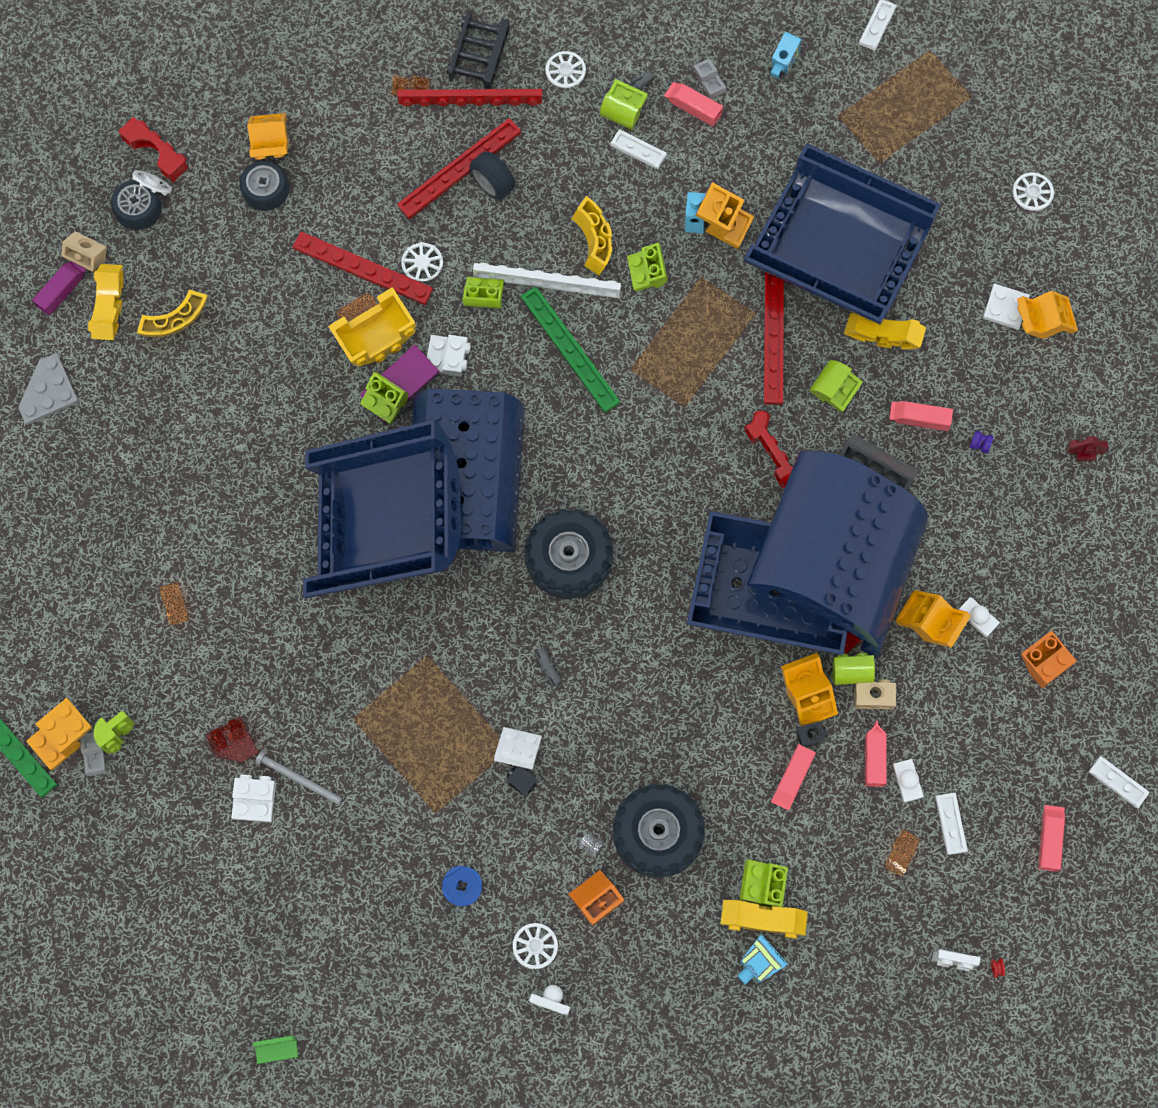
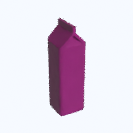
[32,261,86,316]

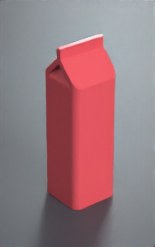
[664,82,723,127]
[889,401,953,431]
[865,721,887,787]
[771,744,816,811]
[1038,805,1065,872]

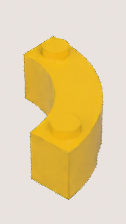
[571,196,612,276]
[88,264,123,340]
[137,290,208,337]
[844,313,926,350]
[721,900,808,939]

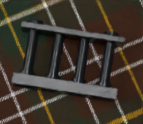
[447,10,510,89]

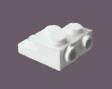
[427,335,471,377]
[231,775,276,822]

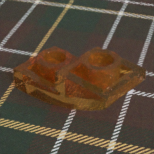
[391,75,430,95]
[336,292,377,322]
[159,582,189,625]
[884,829,920,877]

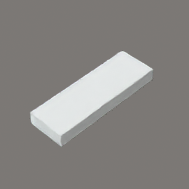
[859,0,897,51]
[610,129,667,170]
[1089,756,1150,808]
[935,793,968,855]

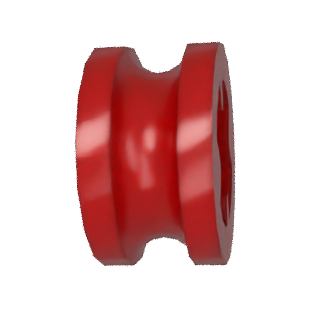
[991,958,1005,978]

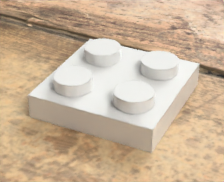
[983,284,1030,330]
[494,727,542,769]
[932,950,980,971]

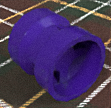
[969,430,994,454]

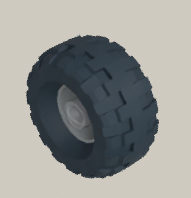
[524,509,613,600]
[613,784,705,878]

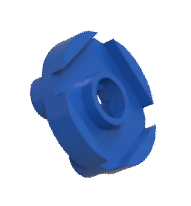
[442,866,482,907]

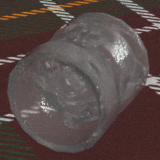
[577,830,605,858]

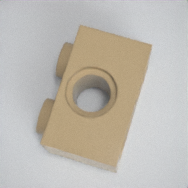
[61,231,107,272]
[854,680,896,710]

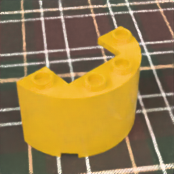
[328,287,416,367]

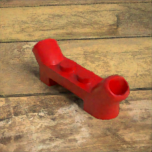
[744,411,793,489]

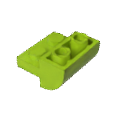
[600,79,648,130]
[627,242,668,291]
[463,277,504,309]
[809,360,863,412]
[360,372,408,424]
[831,653,875,685]
[94,711,135,754]
[739,860,788,907]

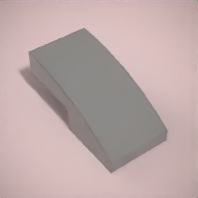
[693,59,726,99]
[80,732,107,777]

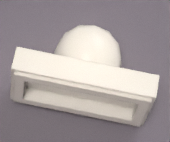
[959,597,1000,637]
[892,759,924,803]
[529,985,570,1016]

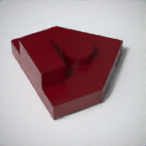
[1066,436,1108,461]

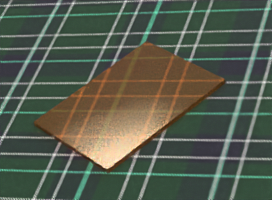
[353,656,500,814]

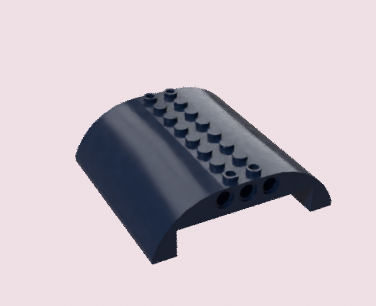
[743,143,941,325]
[303,420,461,598]
[747,451,928,659]

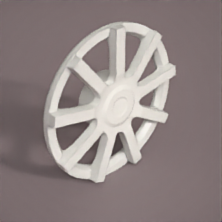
[546,51,586,89]
[132,171,172,195]
[1013,173,1054,211]
[401,242,443,282]
[513,923,558,969]

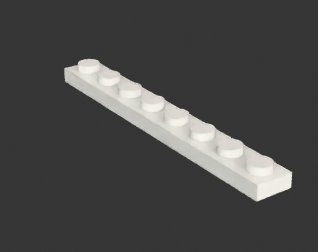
[473,263,621,298]

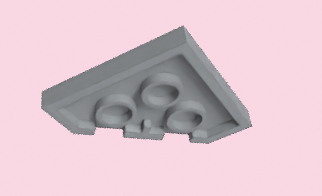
[18,353,79,425]

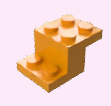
[247,113,289,159]
[695,182,754,249]
[1017,291,1078,339]
[895,590,971,648]
[781,653,838,726]
[26,698,93,771]

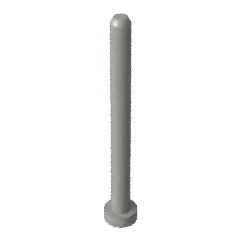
[255,751,342,804]

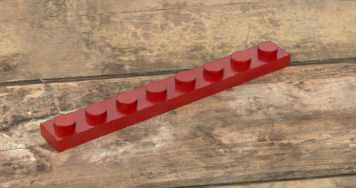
[397,89,542,106]
[397,118,521,220]
[293,231,433,306]
[764,272,784,405]

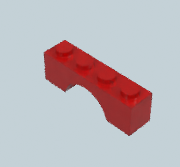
[118,116,188,183]

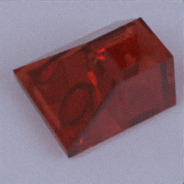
[206,716,259,762]

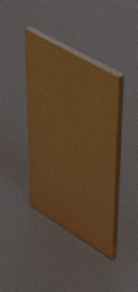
[838,50,971,163]
[630,277,756,407]

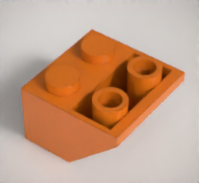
[1021,631,1076,688]
[568,870,625,927]

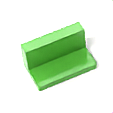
[253,1036,299,1064]

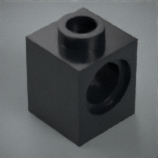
[796,721,827,748]
[507,766,538,797]

